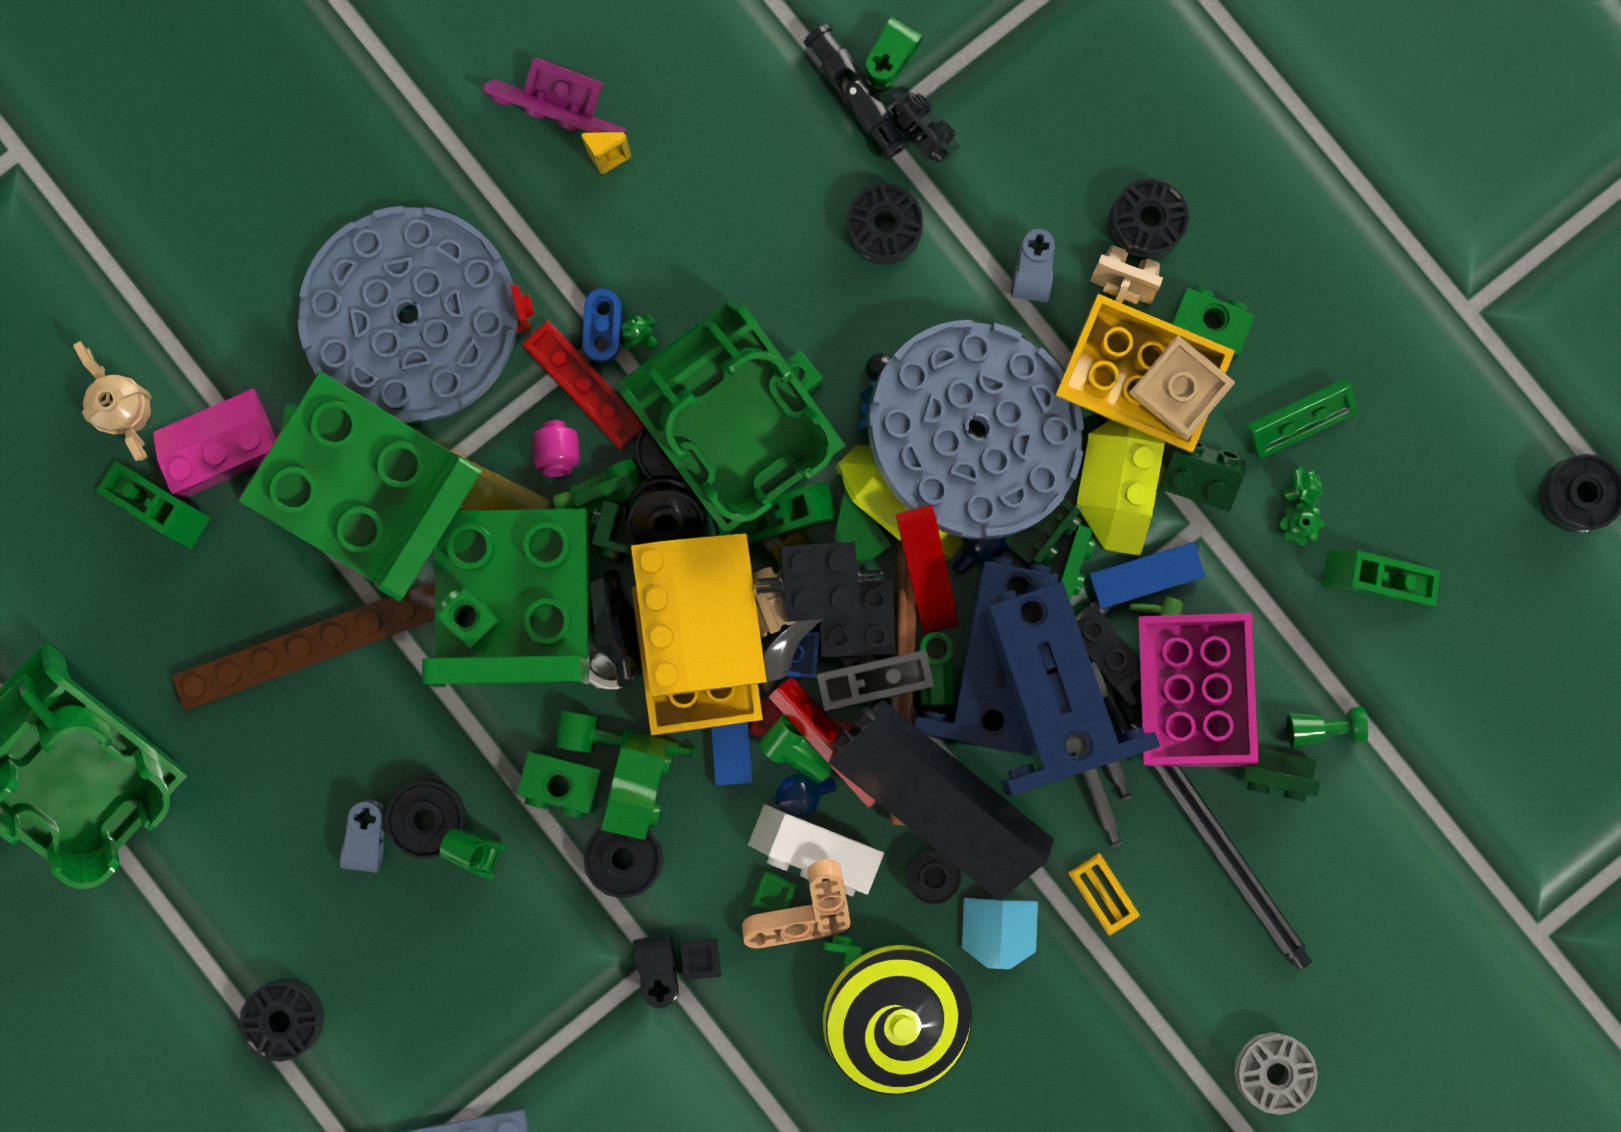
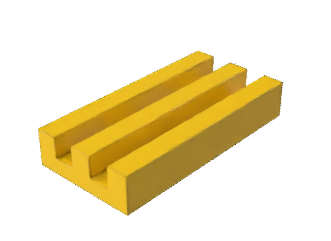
[1067,853,1140,936]

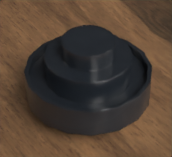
[907,849,961,904]

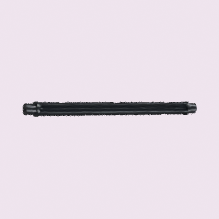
[1128,716,1312,970]

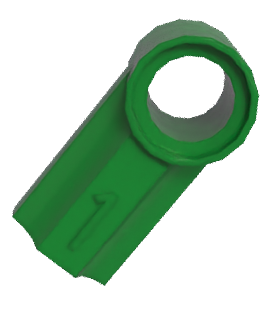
[570,458,644,515]
[918,632,953,705]
[759,714,833,784]

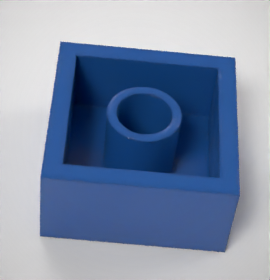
[773,629,820,679]

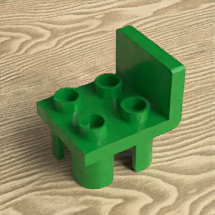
[614,299,846,535]
[238,371,482,602]
[422,509,590,688]
[0,641,187,889]

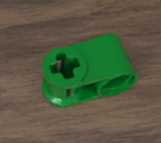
[864,17,923,91]
[440,828,508,880]

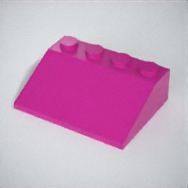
[1139,613,1258,767]

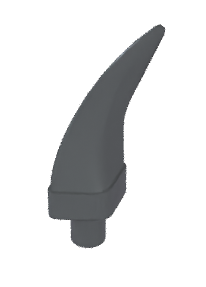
[758,619,823,692]

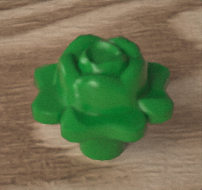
[620,313,657,351]
[1283,466,1323,509]
[1279,502,1325,547]

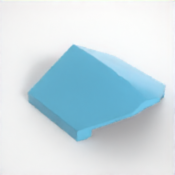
[961,897,1038,969]

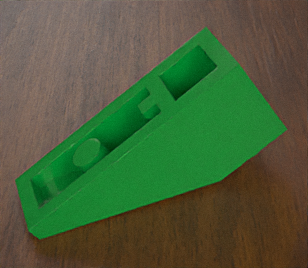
[96,460,211,549]
[717,483,838,546]
[1323,550,1441,607]

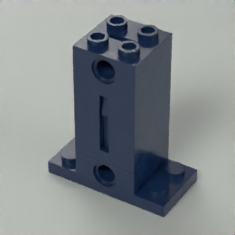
[913,557,1059,757]
[984,578,1160,796]

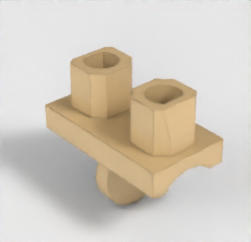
[1090,245,1163,305]

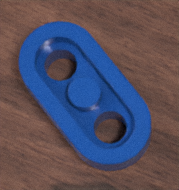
[583,289,622,363]

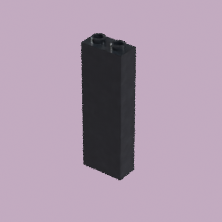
[828,699,1054,901]

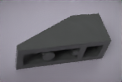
[816,650,934,712]

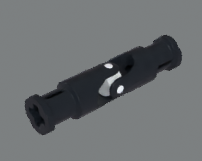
[803,23,911,161]

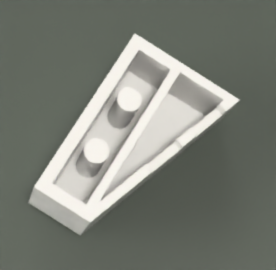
[748,804,884,897]

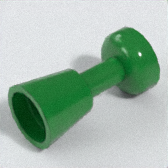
[1286,706,1368,749]

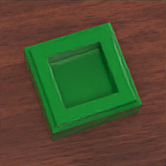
[750,869,799,912]

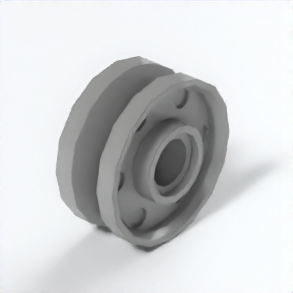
[1233,1032,1318,1115]

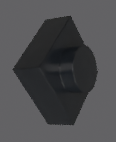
[680,938,722,980]

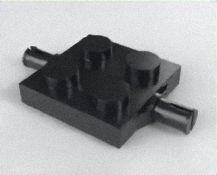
[755,541,883,622]
[589,569,643,687]

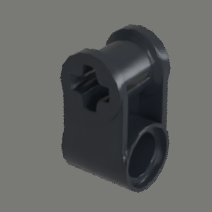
[633,933,679,1008]

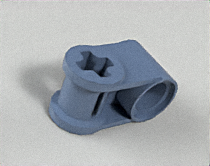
[1011,229,1055,302]
[340,799,386,873]

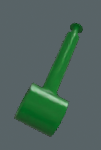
[554,711,697,759]

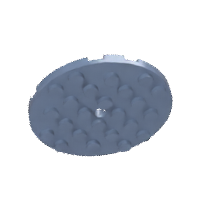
[297,206,518,424]
[868,320,1084,539]

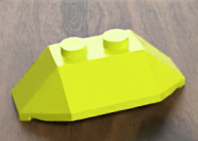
[1076,419,1165,557]
[835,445,968,561]

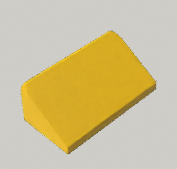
[581,132,632,174]

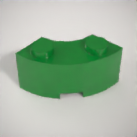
[601,730,672,840]

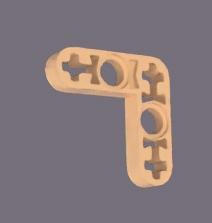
[741,859,850,948]

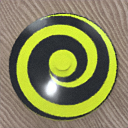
[823,945,972,1095]

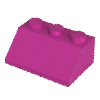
[153,388,276,499]

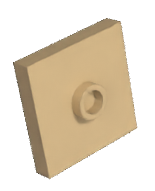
[1129,335,1235,440]

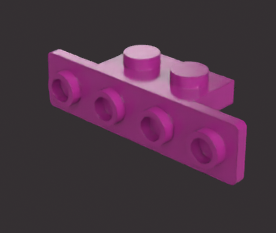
[482,57,627,134]

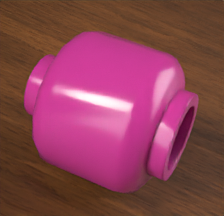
[531,421,580,477]

